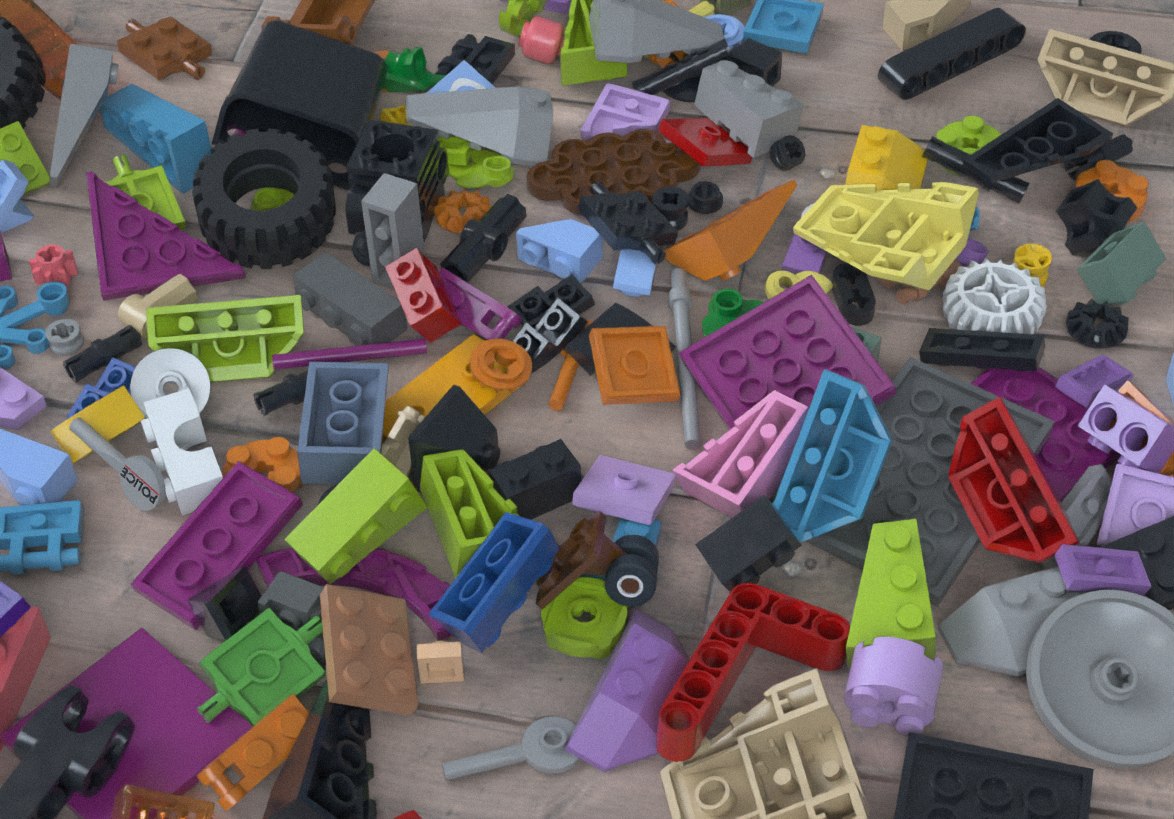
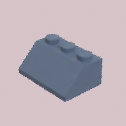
[297,362,389,484]

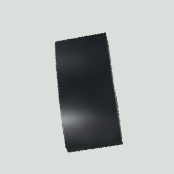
[507,274,595,328]
[512,298,588,373]

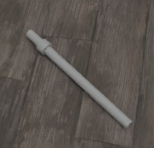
[669,268,701,450]

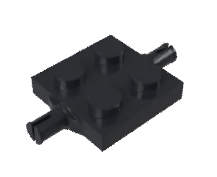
[577,182,678,264]

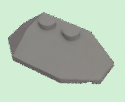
[938,566,1087,676]

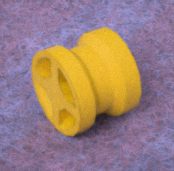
[1013,243,1052,287]

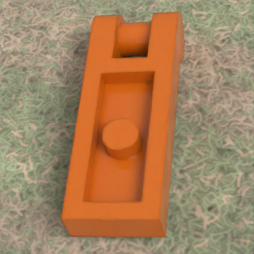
[196,694,309,811]

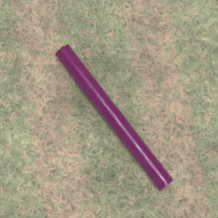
[272,338,427,370]

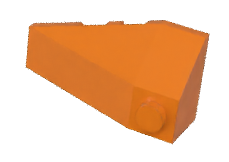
[663,179,797,281]

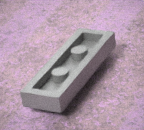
[1042,464,1112,569]

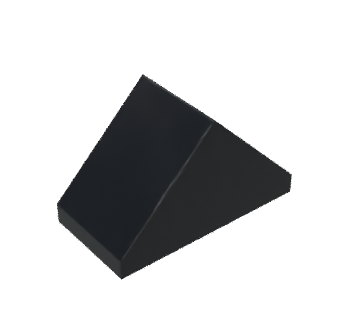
[187,566,262,640]

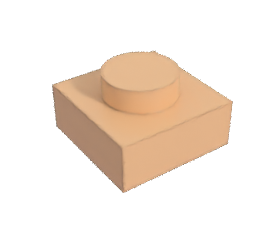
[417,641,464,684]

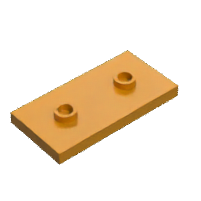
[382,334,529,443]

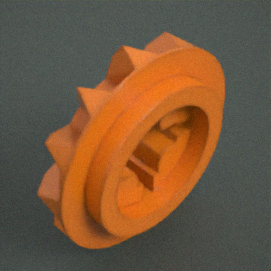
[434,188,491,233]
[469,339,532,394]

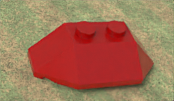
[948,396,1079,563]

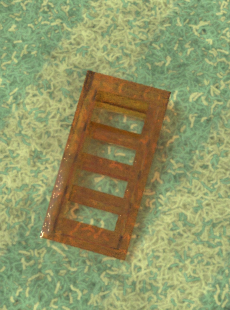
[111,784,215,819]

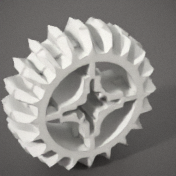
[942,258,1047,334]

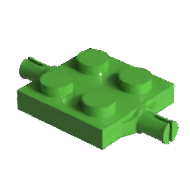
[197,608,326,726]

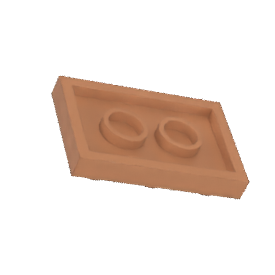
[320,584,418,716]

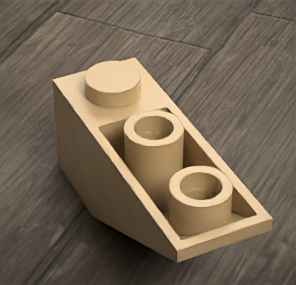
[883,0,971,51]

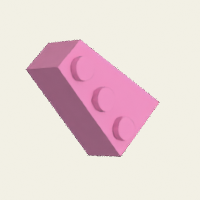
[672,390,809,518]

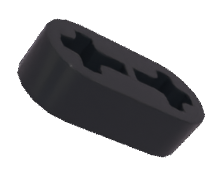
[832,263,876,326]

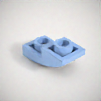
[613,246,661,297]

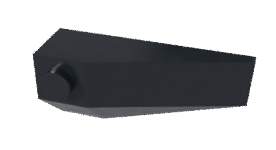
[963,98,1113,183]

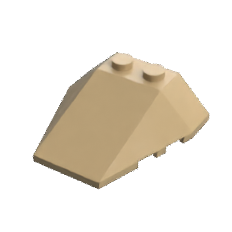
[660,668,870,819]

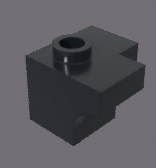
[1056,179,1137,255]

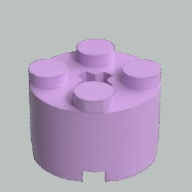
[844,637,943,736]

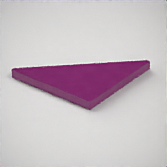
[86,171,245,301]

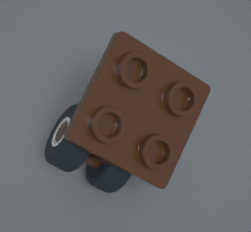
[535,511,659,609]

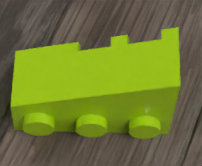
[560,0,627,86]

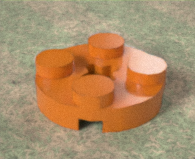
[1074,160,1149,222]
[222,437,303,493]

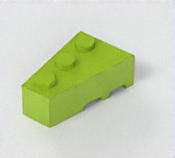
[284,448,428,584]
[420,449,519,579]
[846,519,936,669]

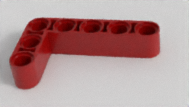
[656,583,851,762]

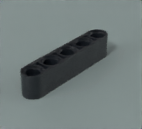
[878,7,1026,100]

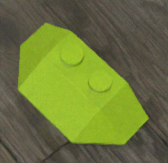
[146,295,304,383]

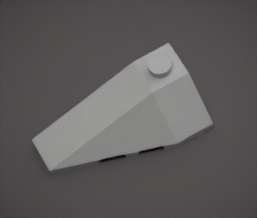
[50,43,119,188]
[405,86,553,167]

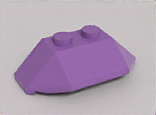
[565,609,690,772]

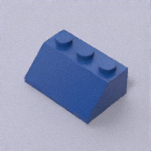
[428,512,559,653]

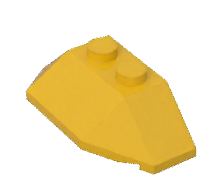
[845,125,928,190]

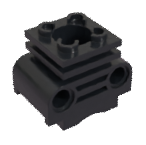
[345,120,449,242]

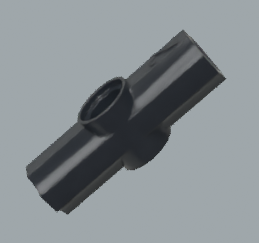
[440,194,527,283]

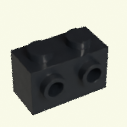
[489,439,582,520]
[695,495,802,592]

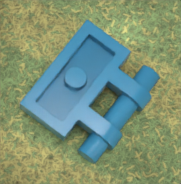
[0,500,84,575]

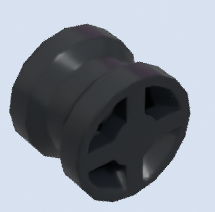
[653,186,689,231]

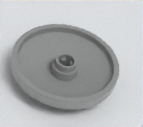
[1026,590,1174,769]

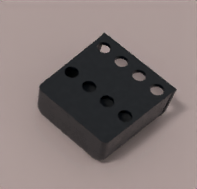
[211,20,387,190]

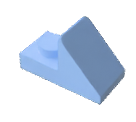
[0,160,34,233]

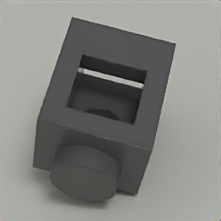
[257,571,324,631]

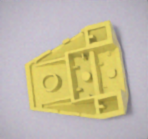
[793,182,979,290]

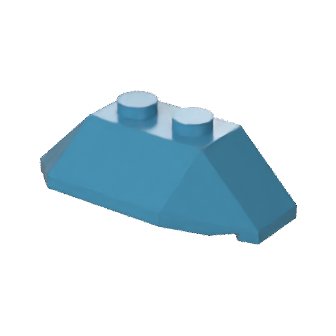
[773,369,893,542]

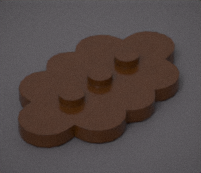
[527,129,701,215]

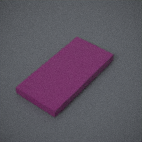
[130,461,303,631]

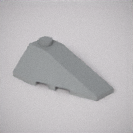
[589,0,724,63]

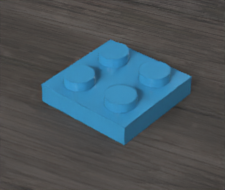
[743,0,824,54]

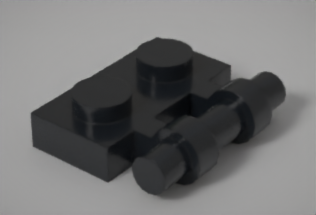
[435,34,515,84]

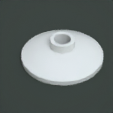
[130,348,210,418]

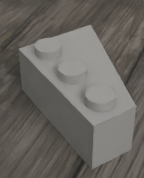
[694,60,804,158]

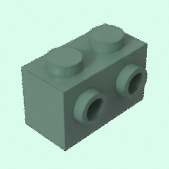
[1077,222,1166,306]

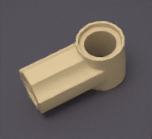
[118,274,198,341]

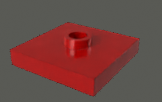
[658,118,753,167]

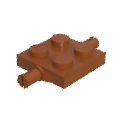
[117,16,212,80]

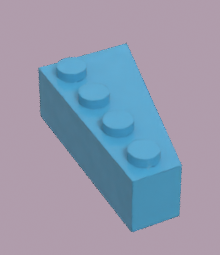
[100,84,213,194]

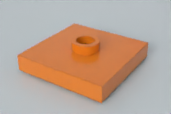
[589,326,681,405]

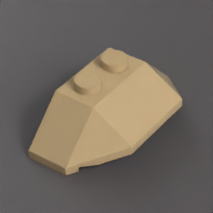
[1038,29,1174,127]

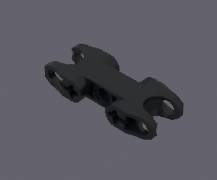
[0,685,136,819]

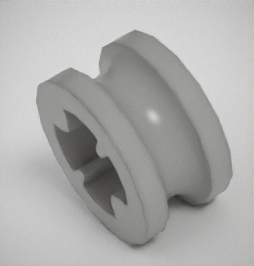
[46,318,84,356]

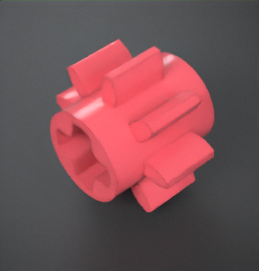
[29,244,78,287]

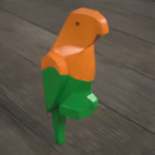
[351,43,446,93]

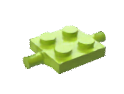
[106,154,186,230]

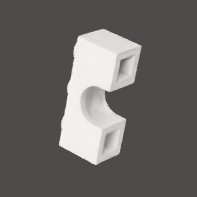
[141,388,223,516]

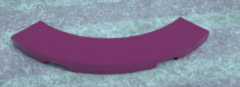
[256,548,453,641]

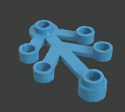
[0,282,70,370]

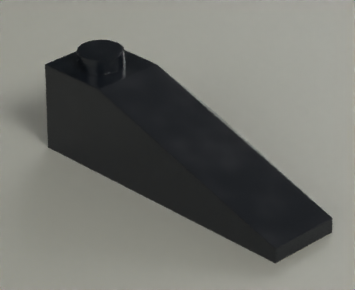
[263,679,377,819]

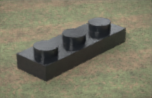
[919,328,1045,371]

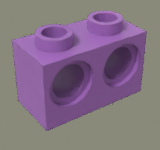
[1078,384,1174,474]

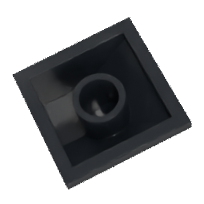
[408,385,501,493]

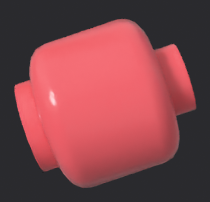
[518,16,565,64]

